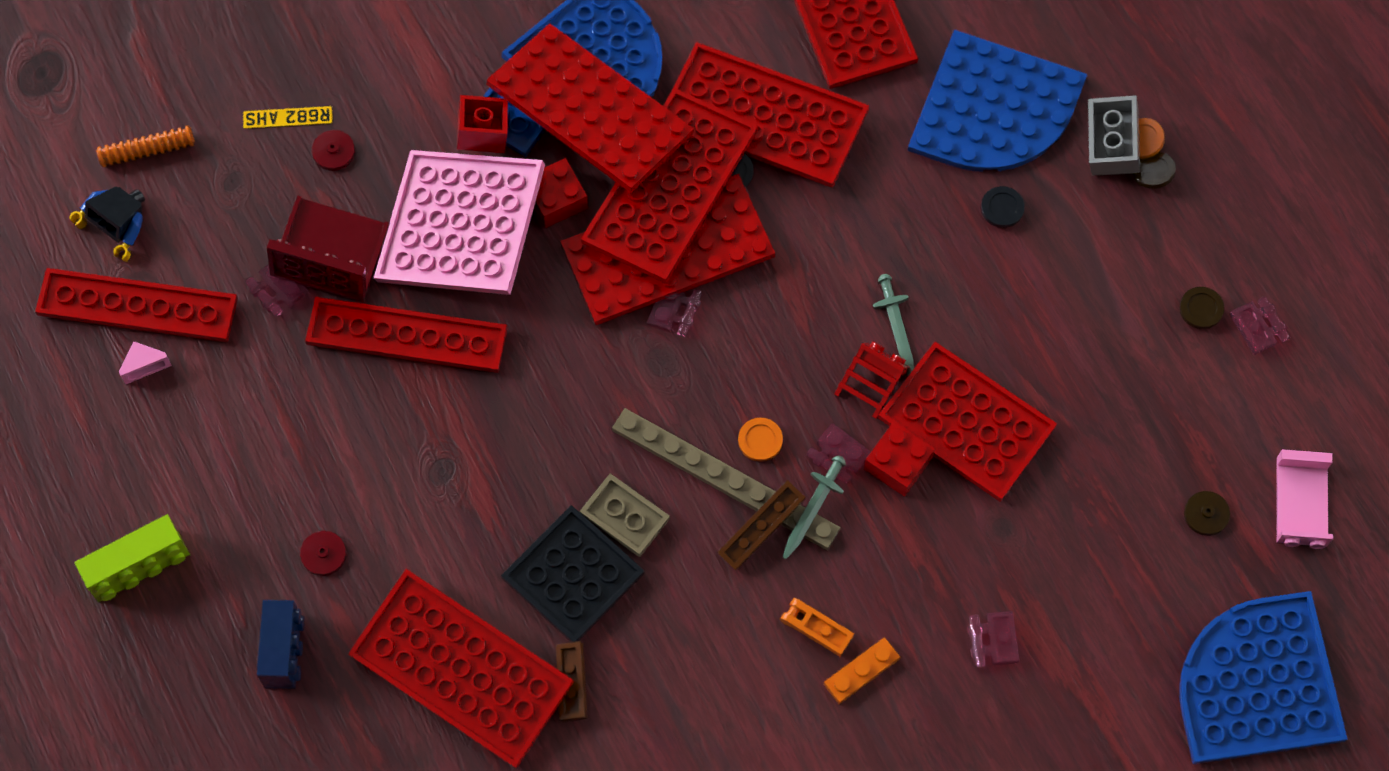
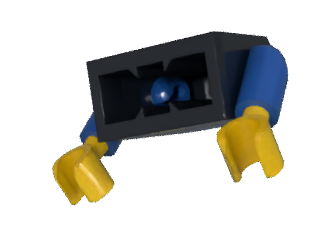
[70,187,145,262]

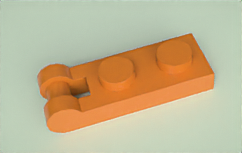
[780,598,854,657]

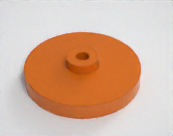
[1139,118,1165,159]
[738,418,783,462]

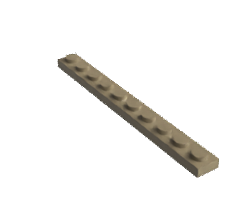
[612,408,840,551]

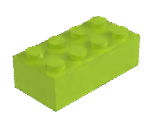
[74,514,190,602]

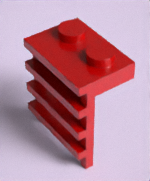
[834,341,910,419]

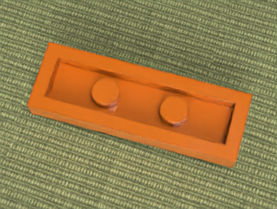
[823,637,900,704]

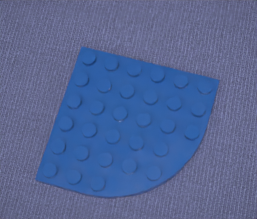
[502,0,662,98]
[907,30,1087,172]
[1179,591,1348,764]

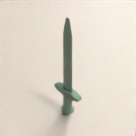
[873,274,914,376]
[783,456,846,559]

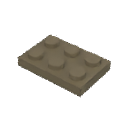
[579,474,670,557]

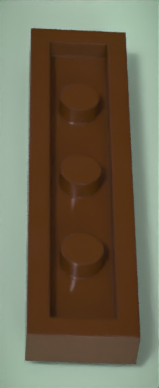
[717,480,806,570]

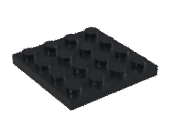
[501,505,645,642]

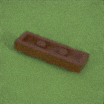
[556,641,588,722]

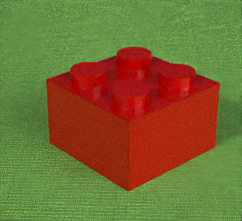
[457,95,508,153]
[534,158,588,228]
[864,421,935,497]

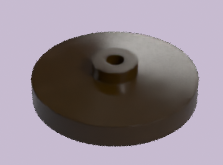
[1133,152,1176,189]
[1179,287,1224,329]
[1184,491,1230,536]

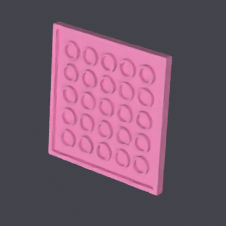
[374,150,545,295]

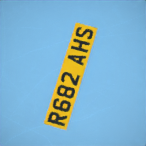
[243,106,332,128]

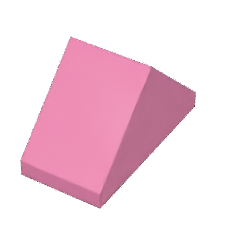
[119,342,172,384]

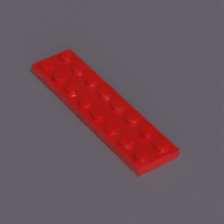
[35,268,238,343]
[305,297,508,373]

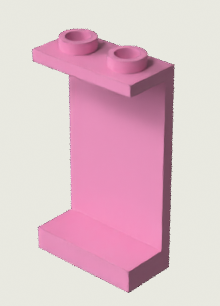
[1277,449,1333,549]

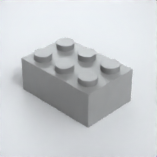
[1088,96,1140,176]

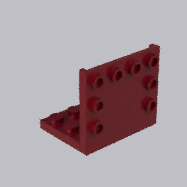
[267,195,390,302]

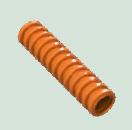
[96,126,195,167]

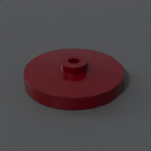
[312,130,355,171]
[300,531,346,576]

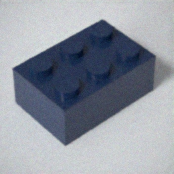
[256,600,305,689]

